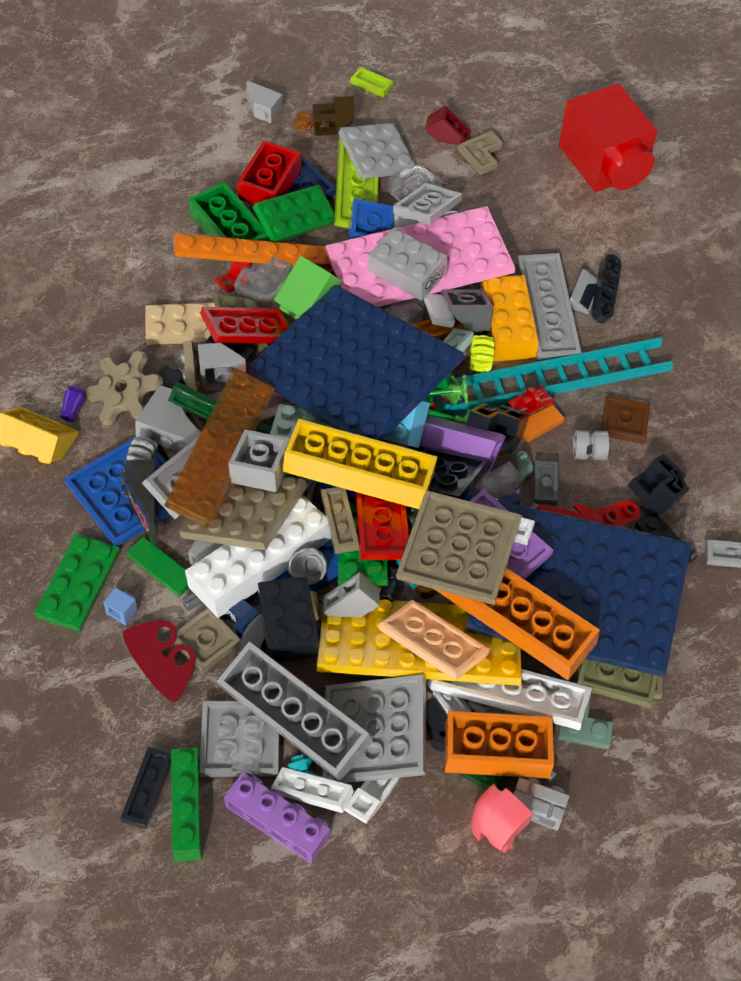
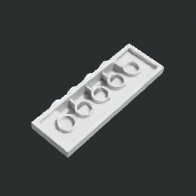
[431,669,592,730]

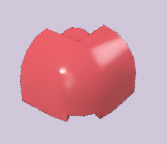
[471,784,533,853]

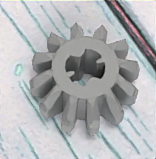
[125,436,158,477]

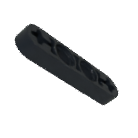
[591,254,622,324]

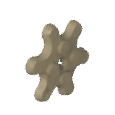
[85,351,163,426]

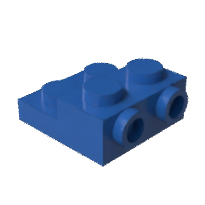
[347,198,394,240]

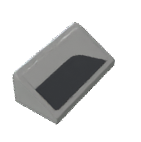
[570,269,597,315]

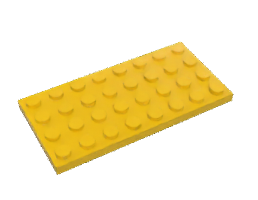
[317,599,522,686]

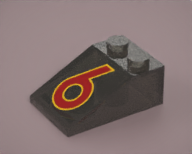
[121,459,159,546]

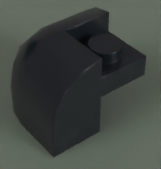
[467,403,529,453]
[628,454,690,514]

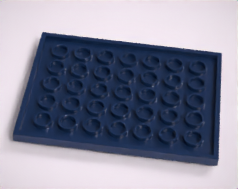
[246,284,465,441]
[466,502,692,677]

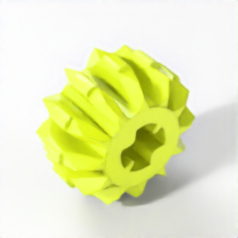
[469,335,495,373]

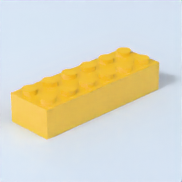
[283,419,437,509]

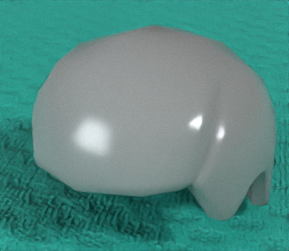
[289,547,327,585]

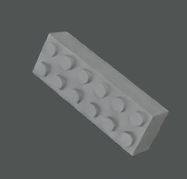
[216,642,373,782]

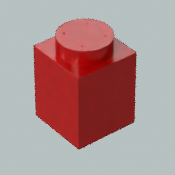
[559,83,657,193]

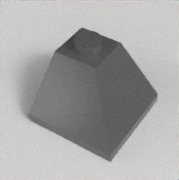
[441,289,493,333]

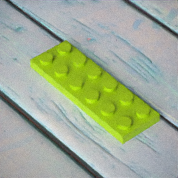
[334,136,378,228]

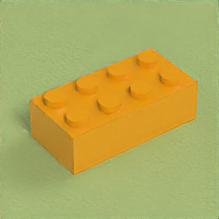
[481,275,539,362]

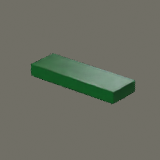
[126,537,189,597]

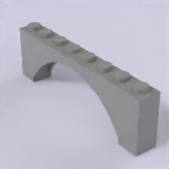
[135,385,315,496]

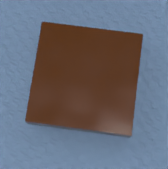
[600,396,650,444]

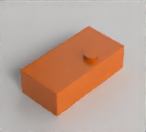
[445,711,554,778]

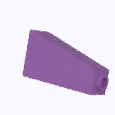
[420,415,506,481]

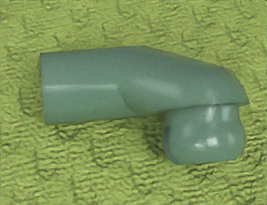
[512,451,533,485]

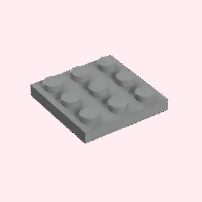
[338,123,416,179]
[199,701,279,777]

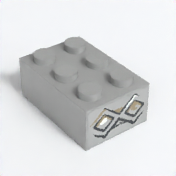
[368,228,447,301]

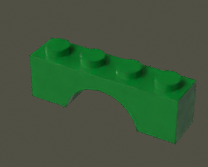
[171,748,201,862]

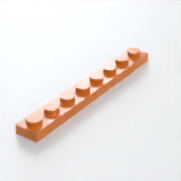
[173,233,333,270]

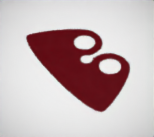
[123,620,196,702]

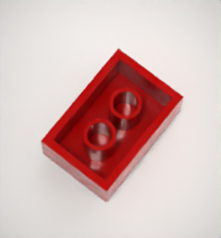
[237,140,301,205]

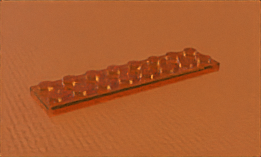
[164,367,275,529]

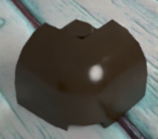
[312,96,355,136]

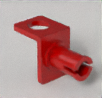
[214,261,260,293]

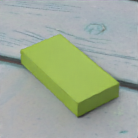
[350,67,394,98]

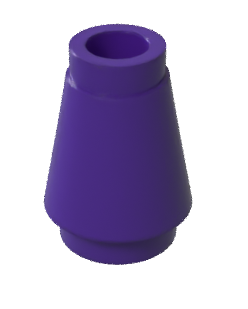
[60,386,86,422]

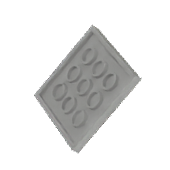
[322,674,426,783]

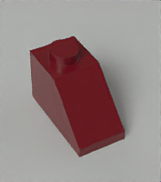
[425,106,471,145]

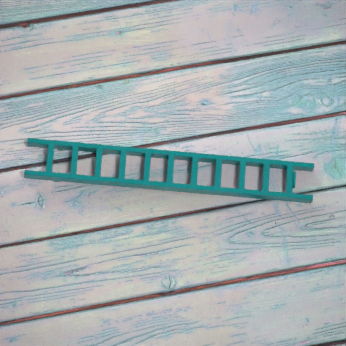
[432,337,673,418]

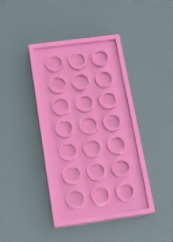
[325,206,515,307]

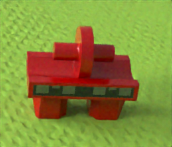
[508,385,554,417]

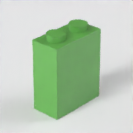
[274,256,342,320]

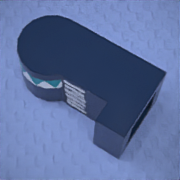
[222,599,259,638]

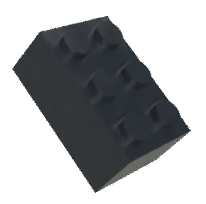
[258,576,319,662]

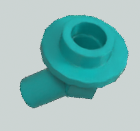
[287,754,320,777]

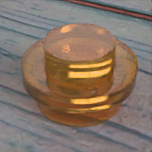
[293,113,313,131]

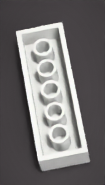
[185,495,332,618]

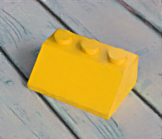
[0,407,79,464]

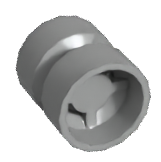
[572,430,609,461]

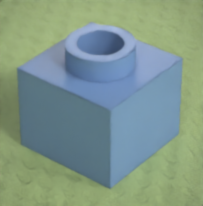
[104,587,138,625]

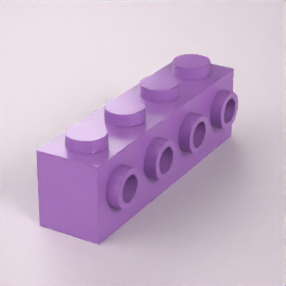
[224,773,330,864]

